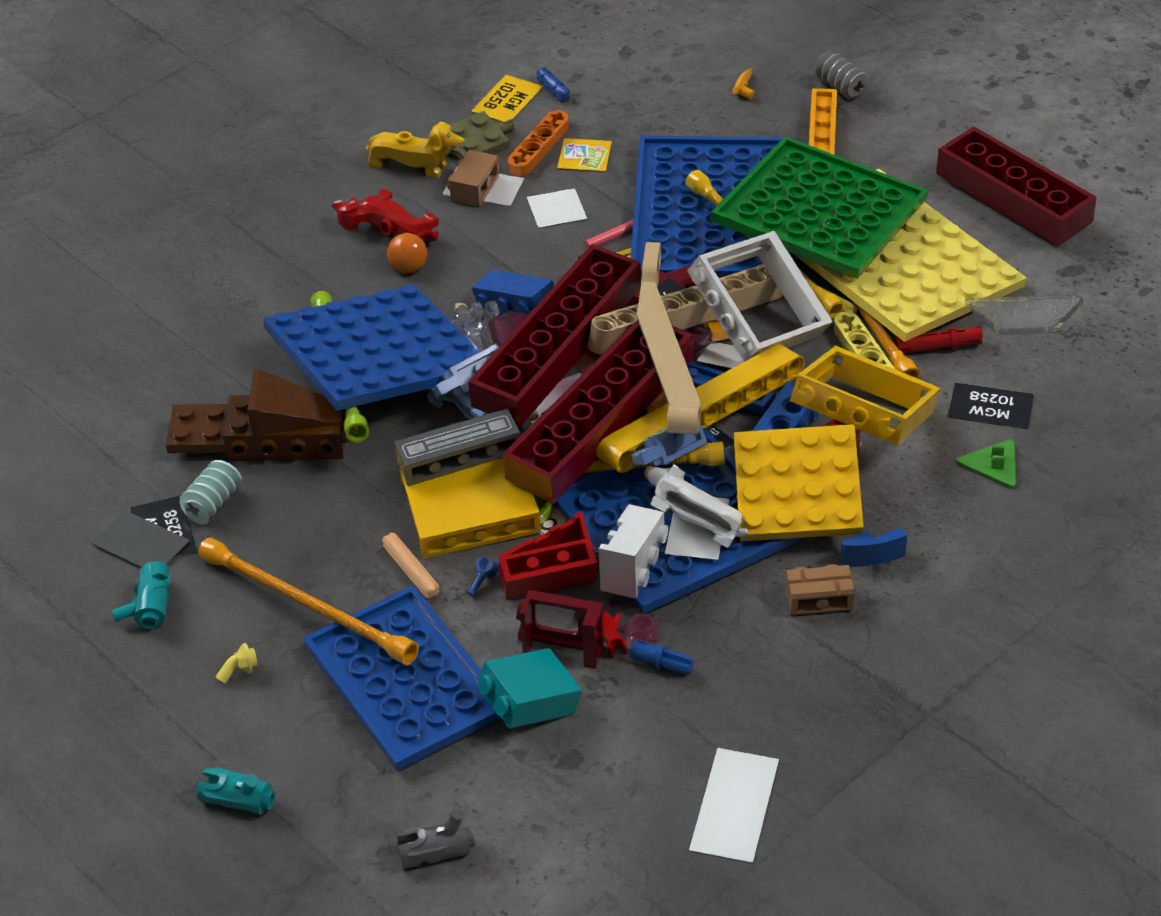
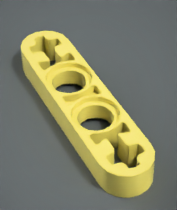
[833,312,895,369]

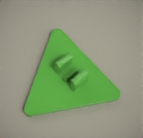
[957,439,1016,489]

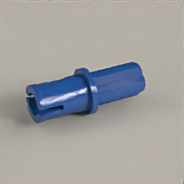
[630,639,694,675]

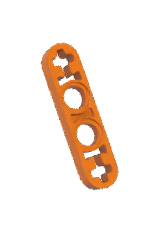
[508,110,569,177]

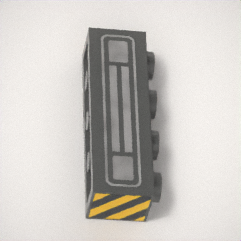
[394,408,520,486]

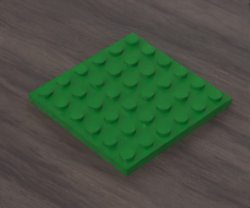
[710,136,928,279]

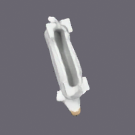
[644,465,748,548]

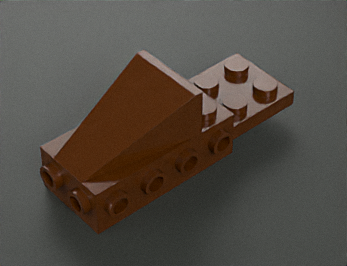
[166,369,349,461]

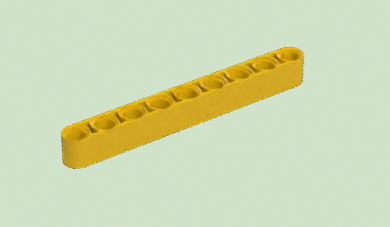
[596,344,805,473]

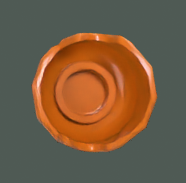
[387,233,428,274]

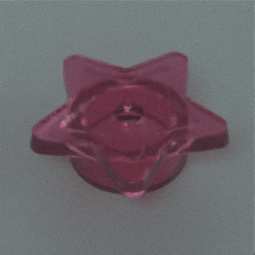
[621,613,661,644]

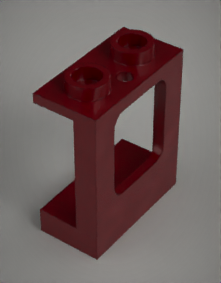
[516,590,604,669]

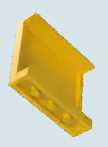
[399,458,541,559]

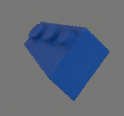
[471,269,554,328]

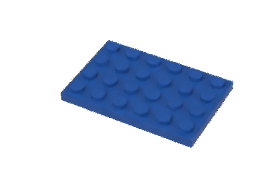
[303,585,501,771]

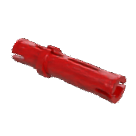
[895,326,983,354]

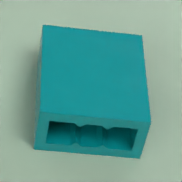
[477,648,582,729]

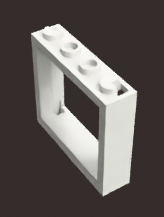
[687,231,833,362]

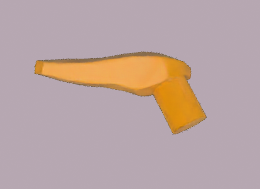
[732,68,755,100]

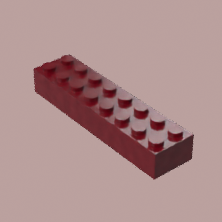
[468,244,641,427]
[502,320,694,504]

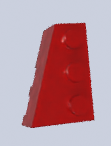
[499,511,597,600]

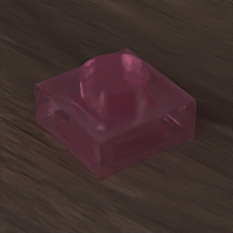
[683,325,712,356]

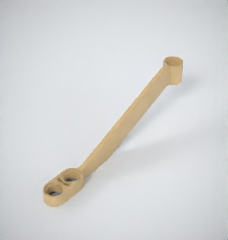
[637,242,701,434]

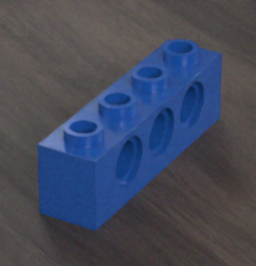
[753,381,820,431]

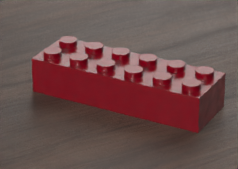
[936,126,1097,246]

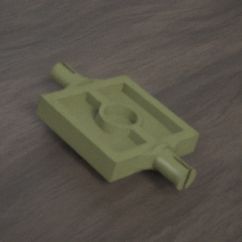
[448,111,515,159]

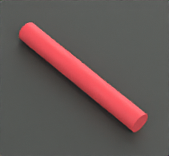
[584,219,634,248]

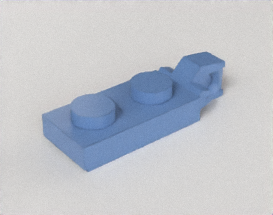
[432,343,499,400]
[631,423,707,467]

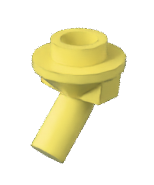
[215,643,257,684]

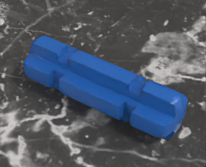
[536,67,571,102]

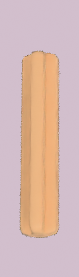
[382,533,440,599]

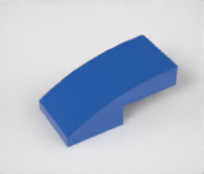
[840,527,907,567]

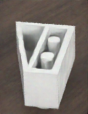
[599,504,668,599]

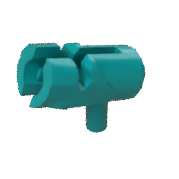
[111,561,171,629]
[197,767,276,815]

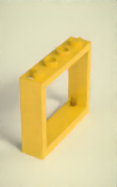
[790,346,941,446]

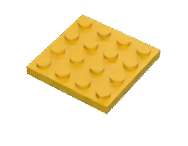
[734,424,864,541]

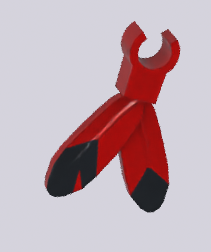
[575,599,627,659]

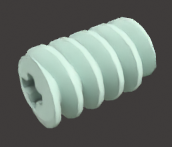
[179,460,242,525]

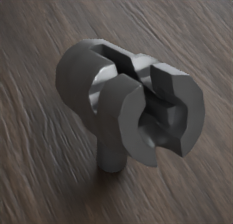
[396,809,475,869]

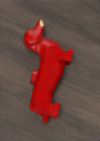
[332,188,439,243]

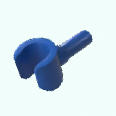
[468,557,499,597]

